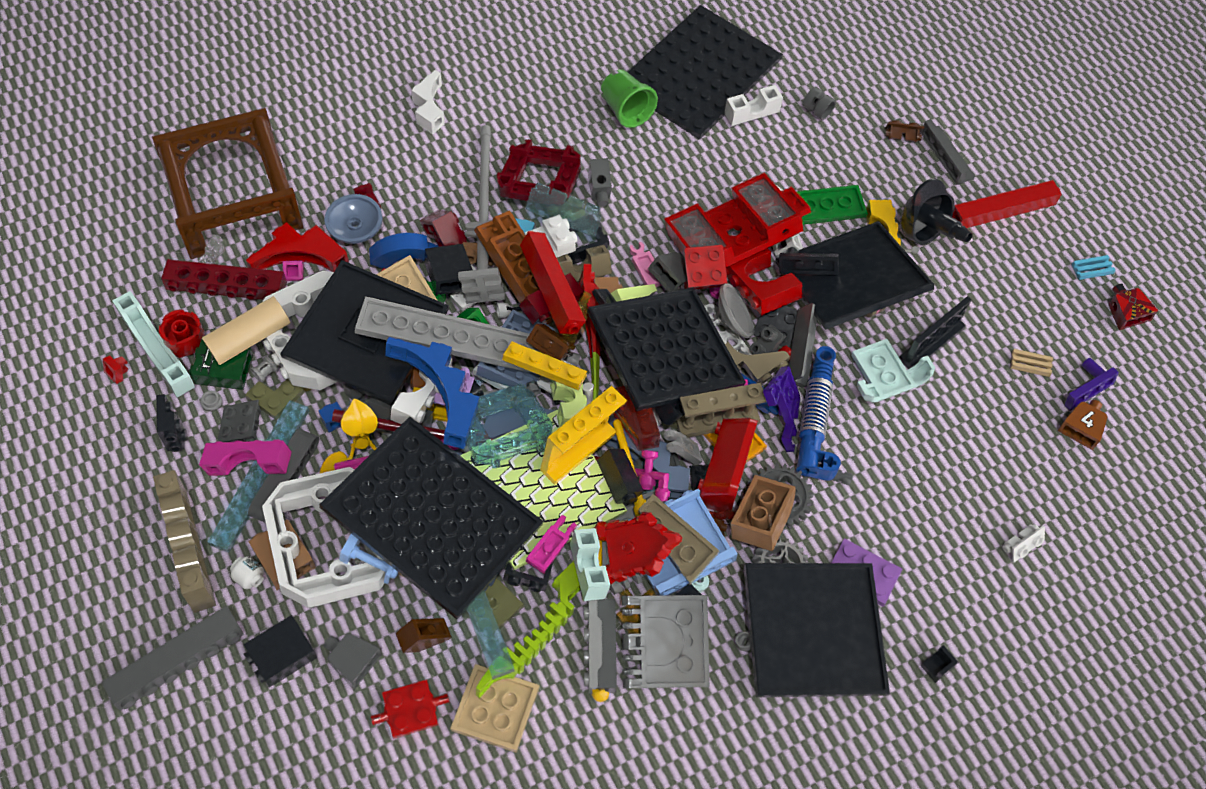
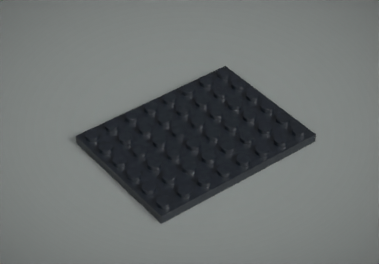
[627,5,783,140]
[319,417,544,620]

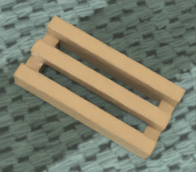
[1010,349,1053,377]

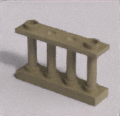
[676,382,767,437]

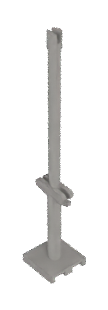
[458,125,505,304]

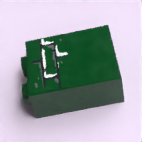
[190,339,253,390]

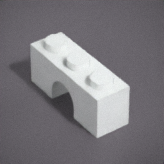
[725,85,783,126]

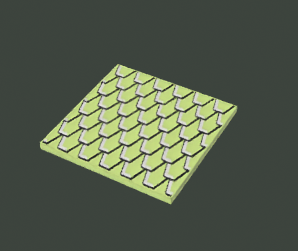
[460,409,627,570]

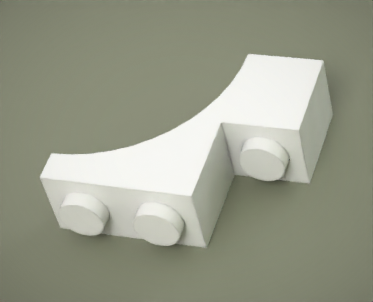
[411,70,445,134]

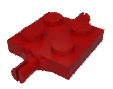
[371,679,450,739]

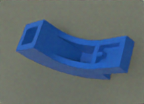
[369,233,438,269]

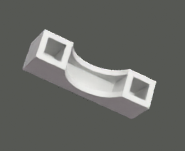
[390,358,453,424]

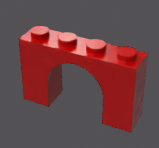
[726,248,802,315]

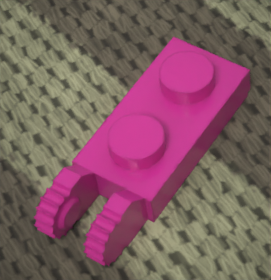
[526,515,578,574]

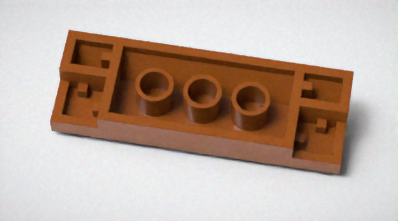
[474,210,554,324]

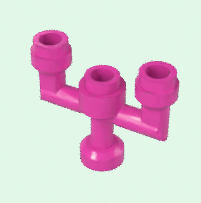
[635,450,670,501]

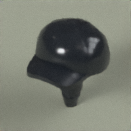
[900,178,973,245]

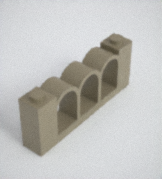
[153,470,216,613]

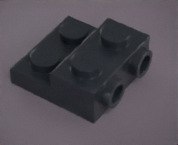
[156,394,188,452]

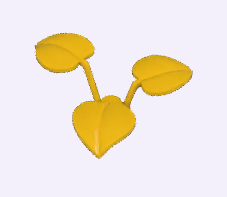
[319,398,378,474]

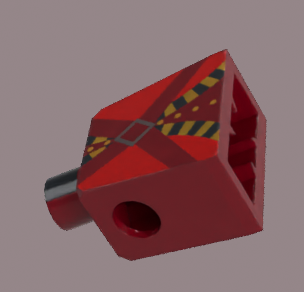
[1109,283,1158,330]

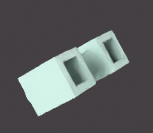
[570,528,610,601]

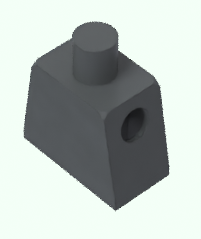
[588,158,612,206]
[648,252,687,292]
[324,633,382,690]

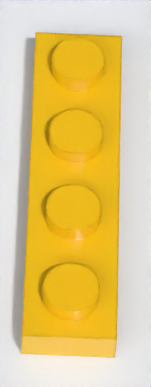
[502,341,588,390]

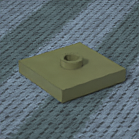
[466,577,524,636]

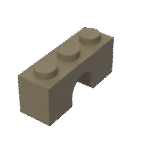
[557,245,612,281]

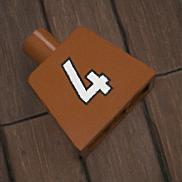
[1058,400,1108,450]

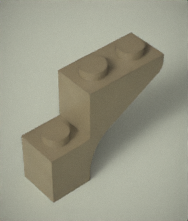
[725,342,790,383]

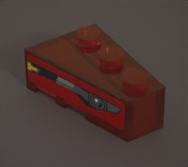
[603,386,660,451]

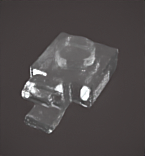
[199,234,225,264]

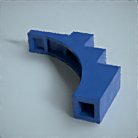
[385,337,480,449]

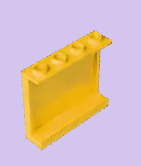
[540,386,627,485]

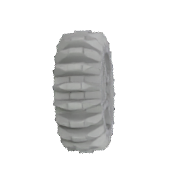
[752,537,809,563]

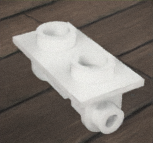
[1003,524,1045,562]

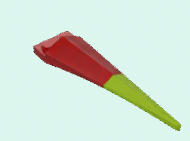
[579,264,600,400]

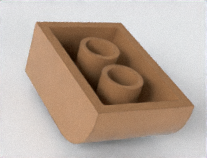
[731,475,795,551]

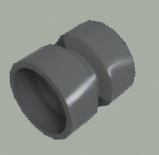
[802,87,836,120]

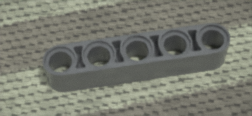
[248,429,319,523]

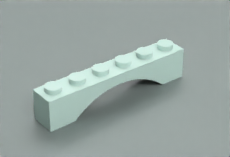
[112,291,195,398]

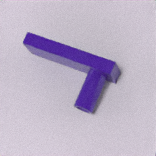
[1064,358,1119,411]

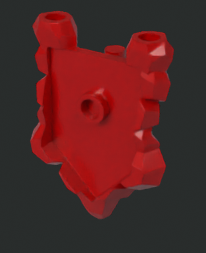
[594,512,682,585]

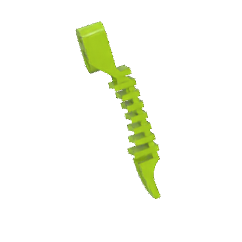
[476,561,581,699]

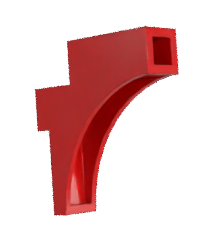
[246,222,349,272]

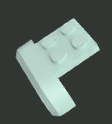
[851,339,935,402]

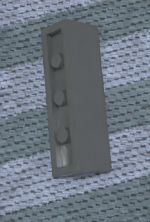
[921,119,975,185]
[789,303,817,388]

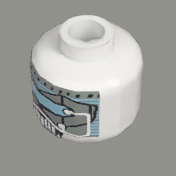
[230,556,264,589]

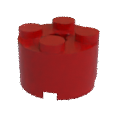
[159,309,205,358]

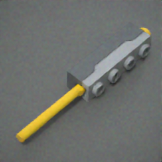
[584,540,617,702]

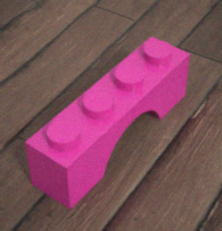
[199,439,292,476]

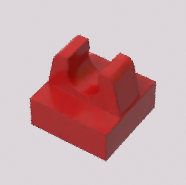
[103,355,128,384]

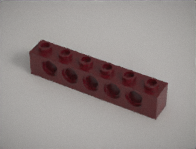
[161,259,287,300]

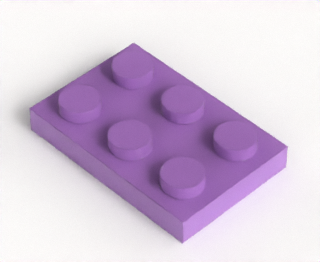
[831,538,902,607]

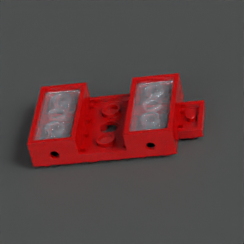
[664,172,811,267]

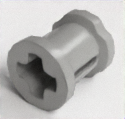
[250,356,278,383]

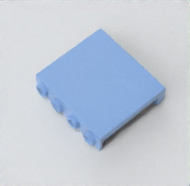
[628,488,737,596]

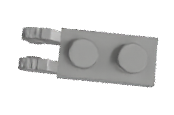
[664,429,702,465]

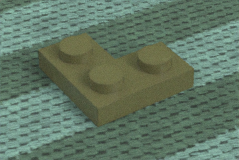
[245,379,305,421]

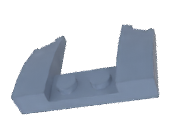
[476,310,558,389]

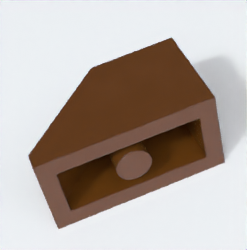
[395,618,452,653]

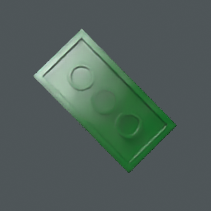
[796,185,868,225]

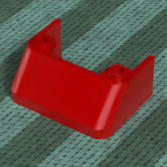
[698,418,758,515]

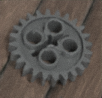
[745,463,814,529]

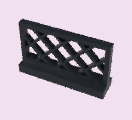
[899,296,972,369]

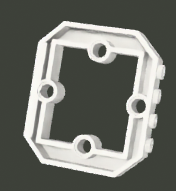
[263,271,336,390]
[262,467,386,608]

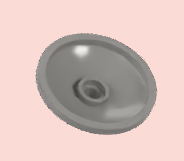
[718,283,754,338]

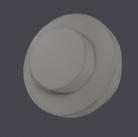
[201,391,222,411]

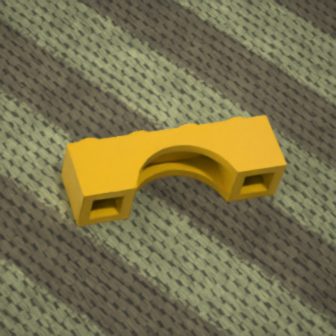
[866,200,901,246]

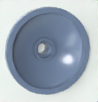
[325,194,383,244]

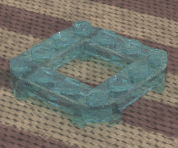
[466,384,553,468]

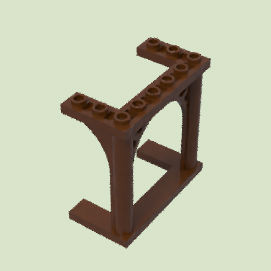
[152,108,304,259]

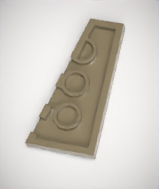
[639,494,720,585]

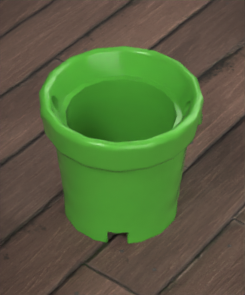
[601,69,658,128]

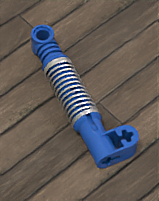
[796,346,841,481]

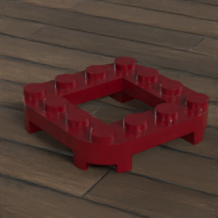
[497,139,581,206]

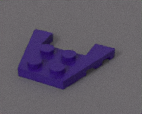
[763,366,801,452]

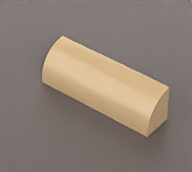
[202,296,291,365]

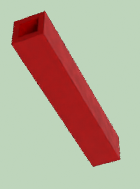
[952,180,1062,228]
[520,231,586,335]

